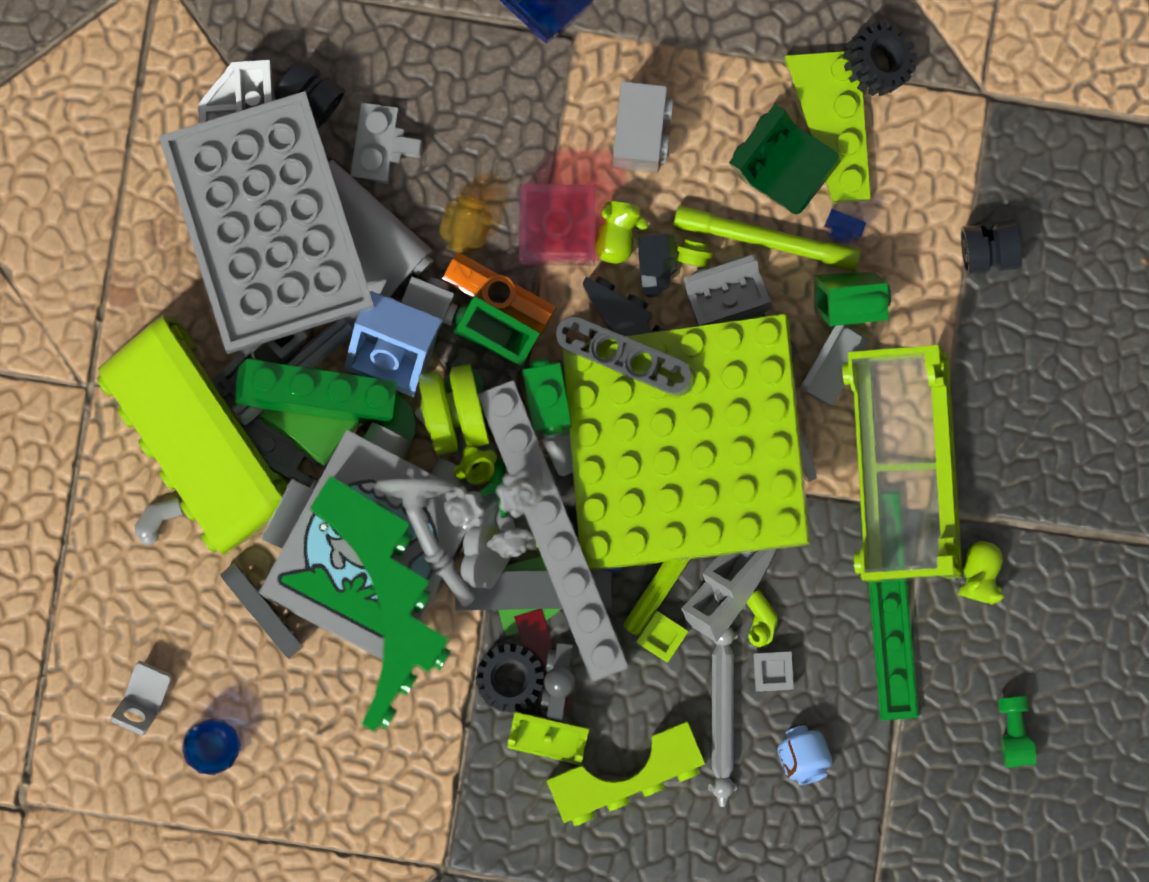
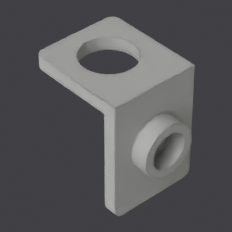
[110,661,172,735]

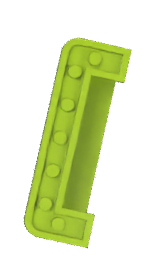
[97,315,289,555]

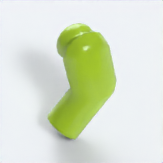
[746,589,778,647]

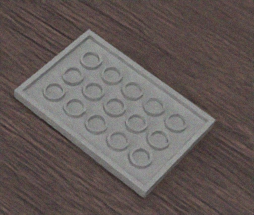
[159,91,374,354]

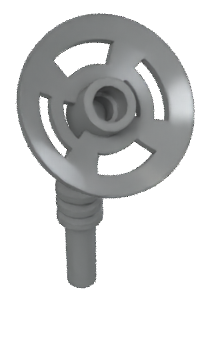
[376,480,475,606]

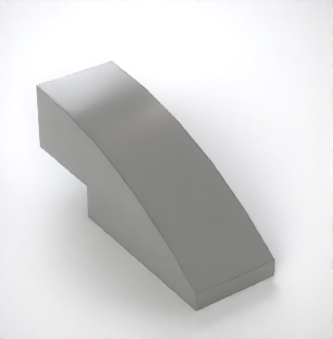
[682,549,776,642]

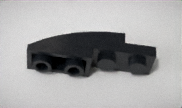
[582,276,668,337]

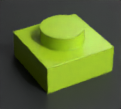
[636,611,689,663]

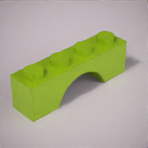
[546,721,705,826]

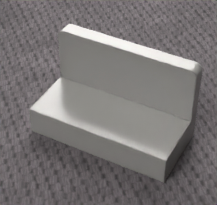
[799,325,869,407]

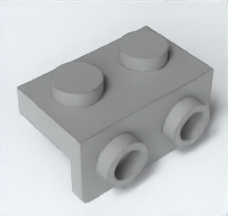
[684,255,772,326]

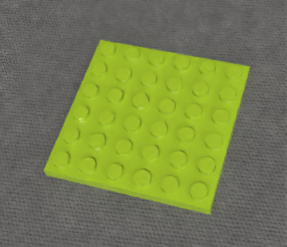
[563,314,811,571]

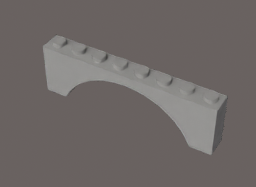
[478,381,628,682]

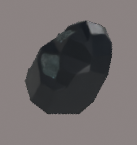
[637,234,678,298]

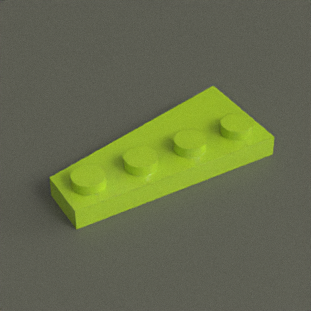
[784,51,871,203]

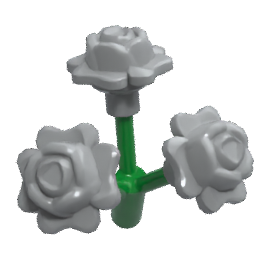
[444,459,543,558]

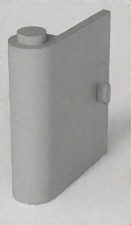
[328,160,433,331]

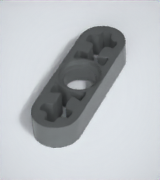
[220,562,304,659]

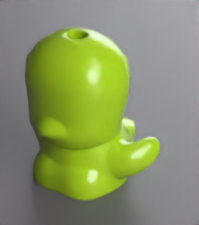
[594,201,649,264]
[958,541,1005,605]

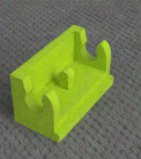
[507,711,589,765]

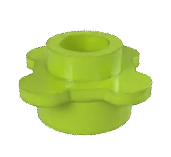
[454,445,497,485]

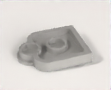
[461,492,512,589]

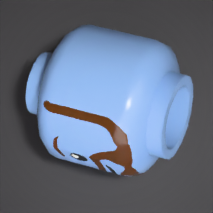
[777,725,833,785]

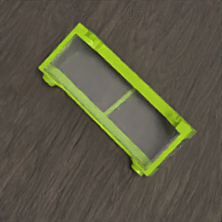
[842,345,963,582]

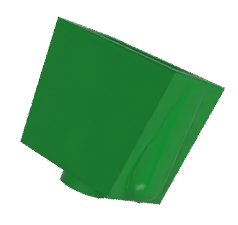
[814,272,891,326]
[453,296,540,366]
[522,359,572,441]

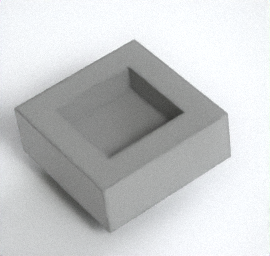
[753,651,794,692]

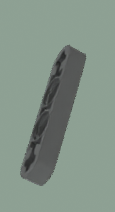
[556,317,695,396]

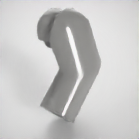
[135,497,183,545]

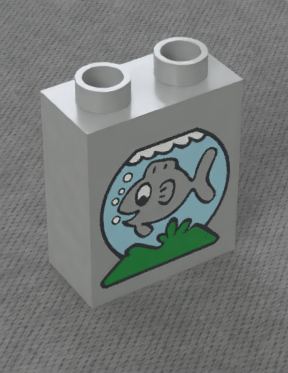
[259,423,481,660]

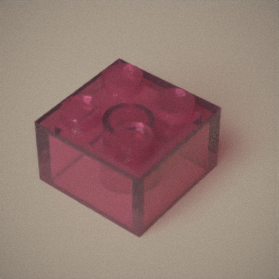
[519,184,596,266]

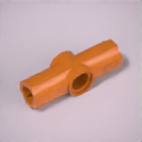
[442,252,557,336]

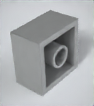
[613,81,673,173]

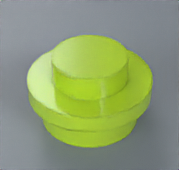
[676,239,713,267]

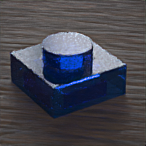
[823,208,866,243]

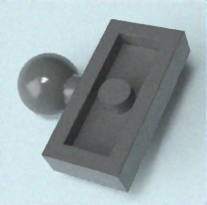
[541,643,575,721]

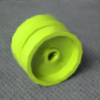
[418,363,489,457]

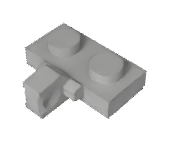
[350,103,423,184]

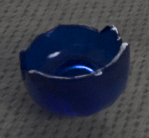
[182,717,241,775]

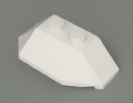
[198,60,276,124]

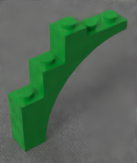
[309,476,452,733]

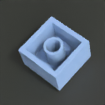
[344,291,442,397]

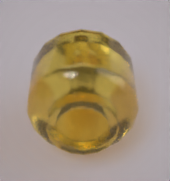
[439,196,492,254]

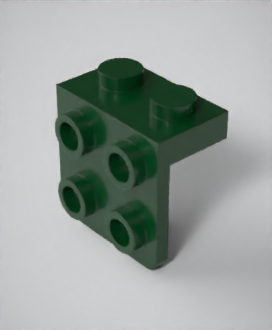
[729,104,841,215]

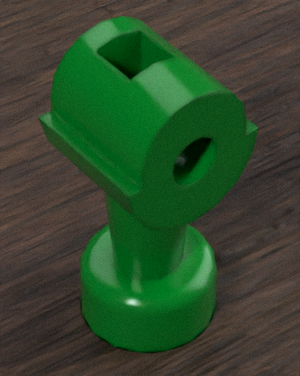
[998,696,1036,768]

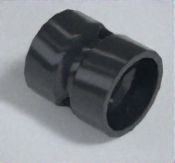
[274,58,345,129]
[961,220,1022,275]

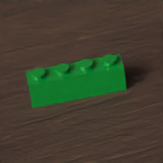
[234,359,397,426]

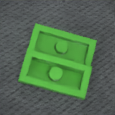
[260,366,360,465]

